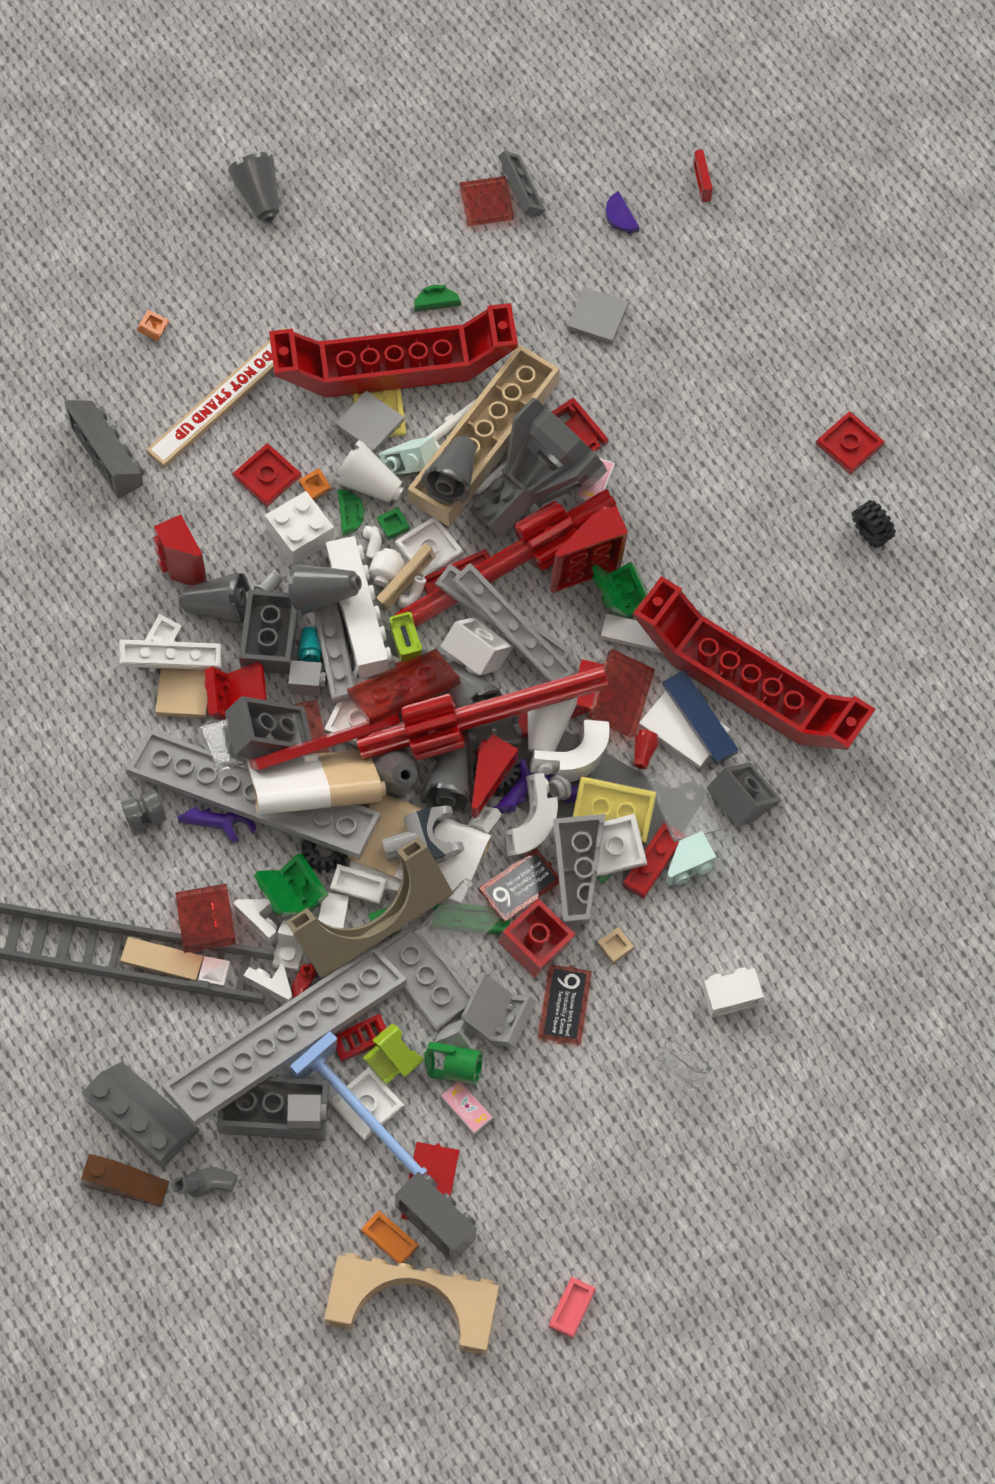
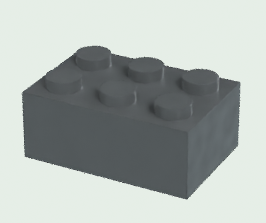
[239,589,299,674]
[395,1171,477,1263]

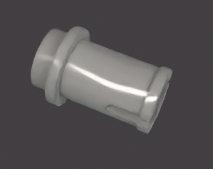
[254,570,283,591]

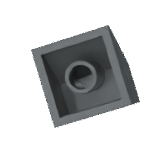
[706,762,782,826]

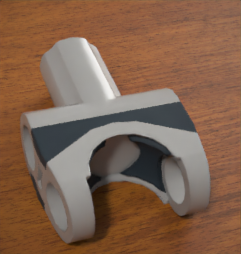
[382,806,465,864]

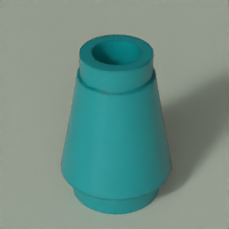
[298,626,322,663]

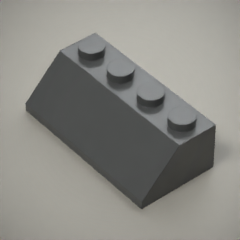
[64,400,144,499]
[82,1061,199,1169]

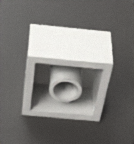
[265,491,334,565]
[440,617,513,675]

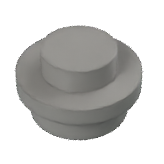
[549,775,571,800]

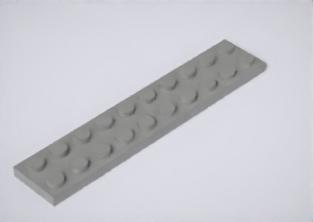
[127,729,381,859]
[162,946,407,1127]

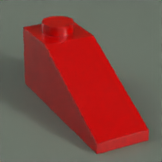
[472,734,518,819]

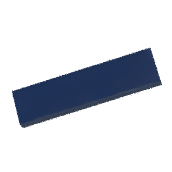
[662,670,739,765]

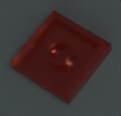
[459,176,514,226]

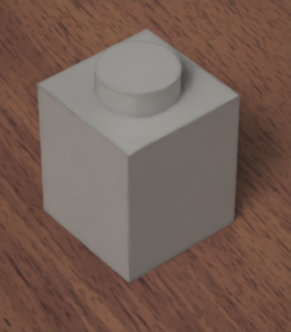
[288,660,326,696]
[287,1095,327,1129]

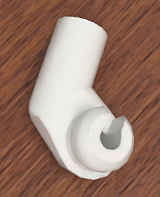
[363,526,382,559]
[398,576,426,608]

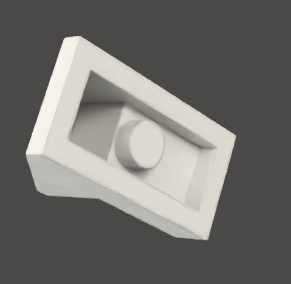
[233,899,278,946]
[273,918,303,972]
[244,962,292,1004]

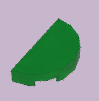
[414,285,461,312]
[337,489,365,536]

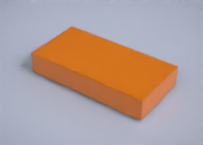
[361,1210,419,1264]

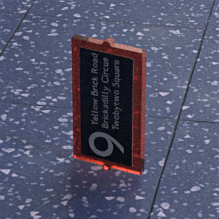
[478,848,559,923]
[538,964,592,1045]

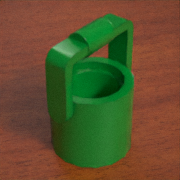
[424,1042,483,1085]

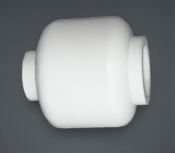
[369,548,404,587]

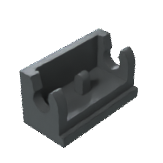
[467,715,522,753]

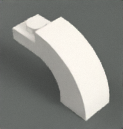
[504,773,558,856]

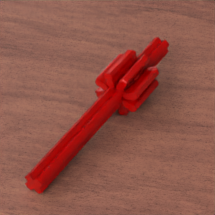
[394,489,616,628]
[357,666,609,761]

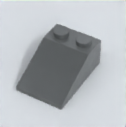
[225,696,312,759]

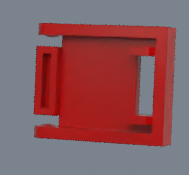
[552,397,609,452]

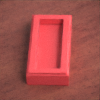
[548,1276,596,1339]

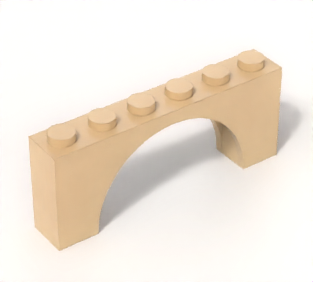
[324,1253,499,1355]

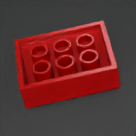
[550,506,628,594]

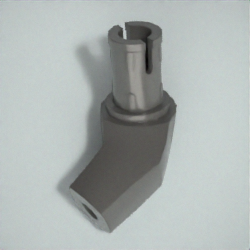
[172,1167,238,1197]

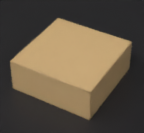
[597,927,634,964]

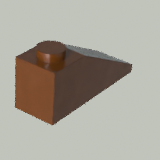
[81,1154,169,1207]

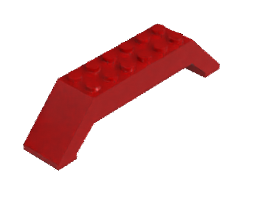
[269,303,518,398]
[633,576,876,750]

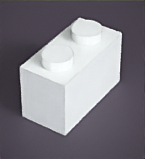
[703,967,764,1018]

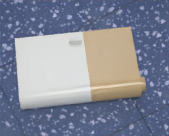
[247,749,386,815]
[347,794,492,904]

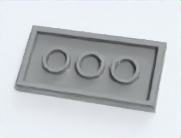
[377,920,473,1032]

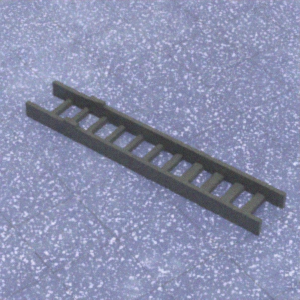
[0,903,274,1005]

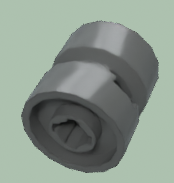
[121,789,167,833]

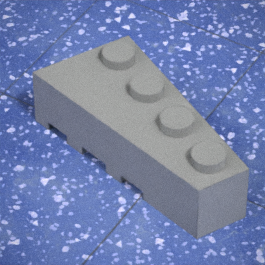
[553,814,605,926]

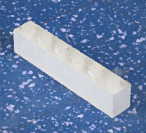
[326,536,392,679]

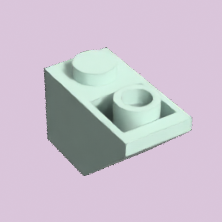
[379,436,438,475]
[666,831,716,886]

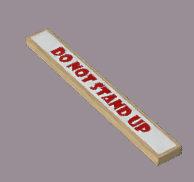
[147,327,286,468]

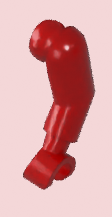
[291,963,316,999]

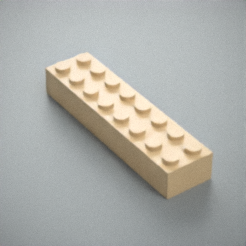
[408,344,560,527]

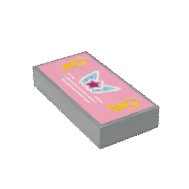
[439,1082,494,1137]

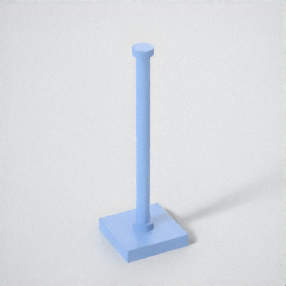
[290,1031,428,1176]

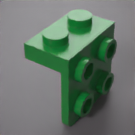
[592,562,648,619]
[254,854,329,916]

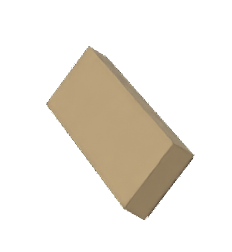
[376,543,435,611]
[120,937,204,981]

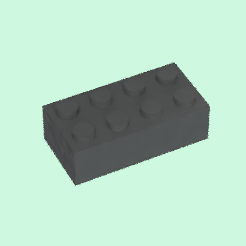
[216,1076,330,1141]

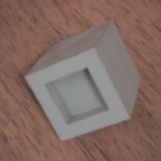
[434,1019,481,1057]

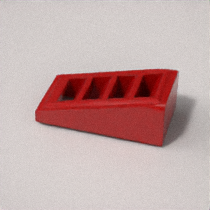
[335,1013,386,1062]

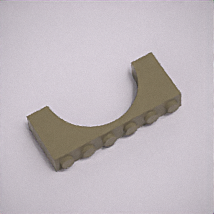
[286,837,454,979]

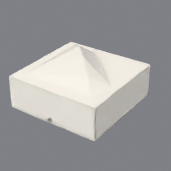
[467,807,502,834]
[198,956,230,987]

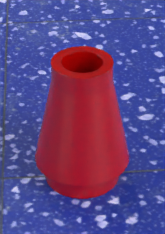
[633,730,659,769]

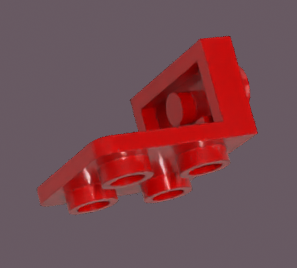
[204,662,267,722]

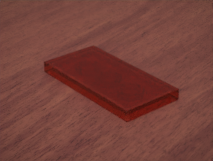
[347,649,461,725]

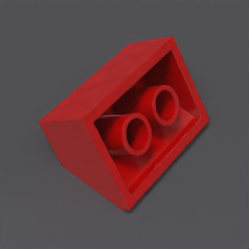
[152,514,207,586]

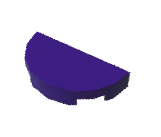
[605,191,640,233]

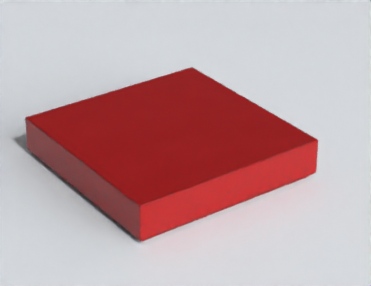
[815,411,885,475]
[232,443,302,507]

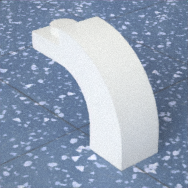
[530,720,609,782]

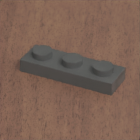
[498,151,546,216]

